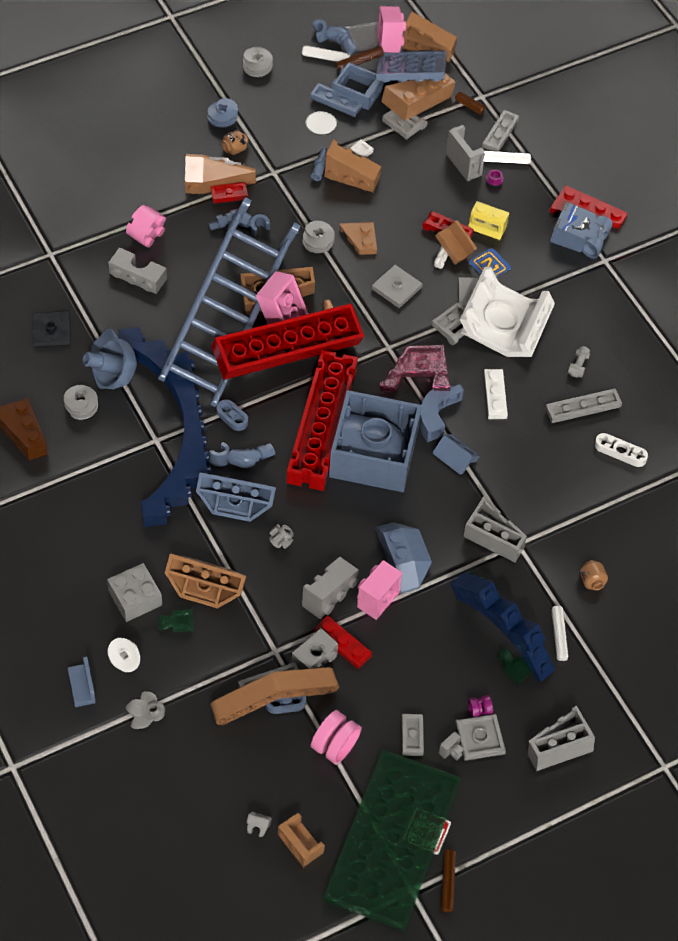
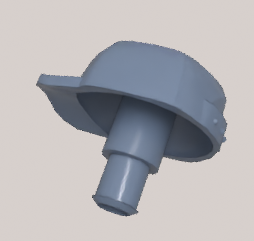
[83,328,137,390]

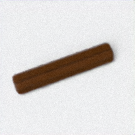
[336,46,384,71]
[441,849,456,913]

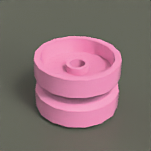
[311,710,362,765]

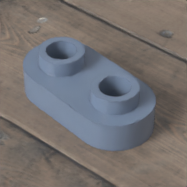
[217,400,248,431]
[265,696,306,714]

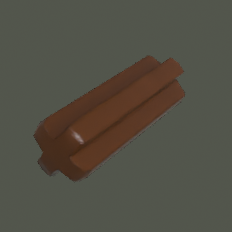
[455,91,485,115]

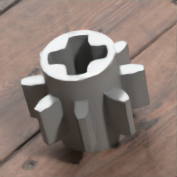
[269,524,294,549]

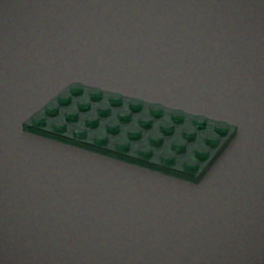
[323,749,461,932]

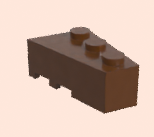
[0,398,48,460]

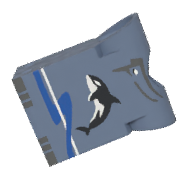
[550,202,613,259]

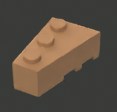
[325,139,381,192]

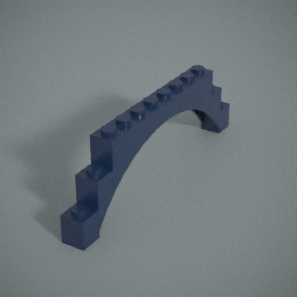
[118,327,212,527]

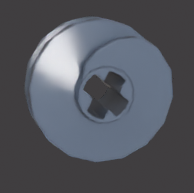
[208,98,238,127]

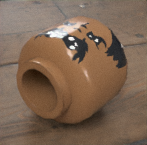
[221,130,248,155]

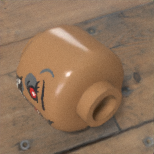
[580,560,608,590]

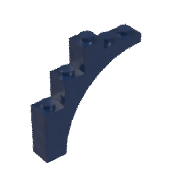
[450,572,555,682]

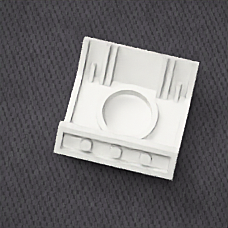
[460,267,555,357]

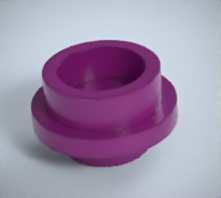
[486,170,503,186]

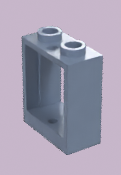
[331,63,384,110]

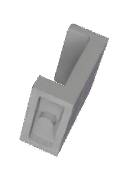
[446,125,485,181]

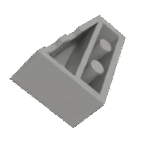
[463,496,527,562]

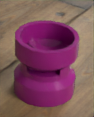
[467,695,493,718]

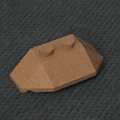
[165,554,246,609]

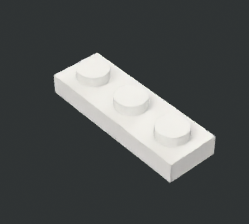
[484,369,508,419]

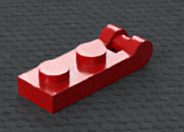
[422,211,474,238]

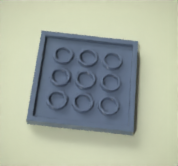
[376,50,447,82]

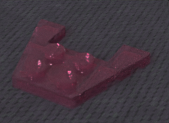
[379,345,451,391]

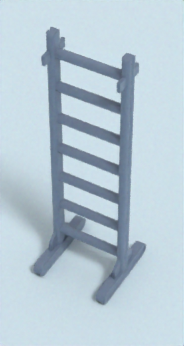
[158,197,301,407]

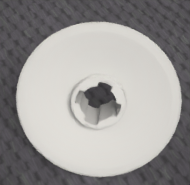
[108,638,140,672]

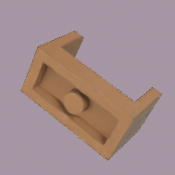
[278,813,325,867]

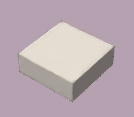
[350,139,374,158]

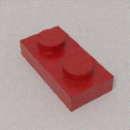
[211,182,248,204]

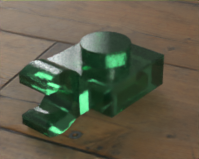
[158,610,193,632]
[497,648,532,685]

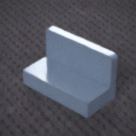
[433,434,480,475]
[68,657,96,707]

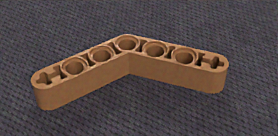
[210,668,339,725]

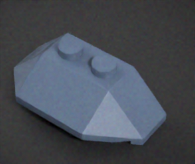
[196,472,276,522]
[375,522,432,594]

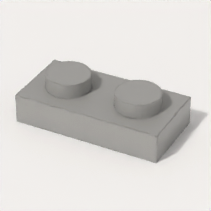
[402,714,424,756]

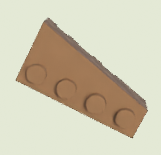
[382,73,456,121]
[240,267,315,316]

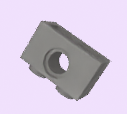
[292,628,338,670]

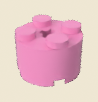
[126,205,166,248]

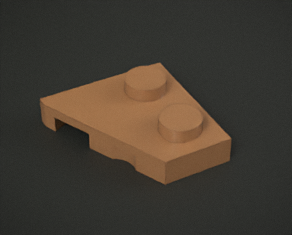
[340,222,377,255]

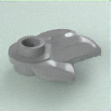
[126,692,165,729]

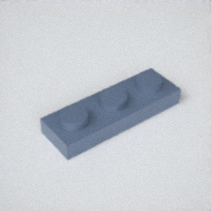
[310,83,363,117]

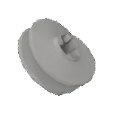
[243,47,273,77]
[303,221,335,253]
[64,385,98,420]

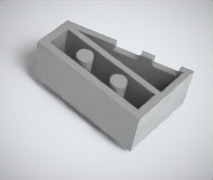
[302,557,359,620]
[528,705,595,771]

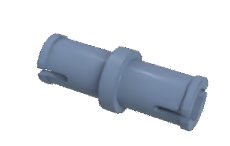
[311,147,328,181]

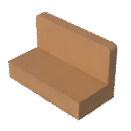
[435,220,477,265]

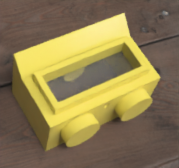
[468,201,509,240]

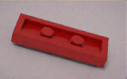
[314,616,372,669]

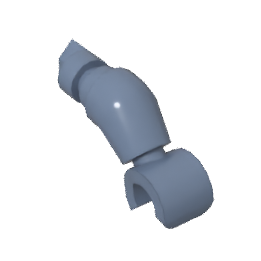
[312,20,357,55]
[208,209,270,237]
[209,442,276,468]

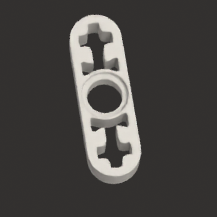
[595,433,648,467]

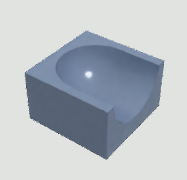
[329,390,422,492]

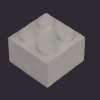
[107,563,162,622]

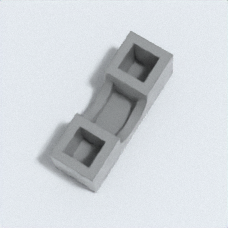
[108,247,167,294]

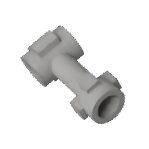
[568,346,590,378]

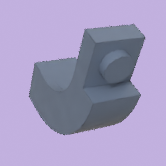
[419,384,464,442]

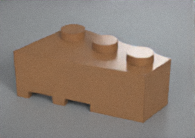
[403,11,457,62]

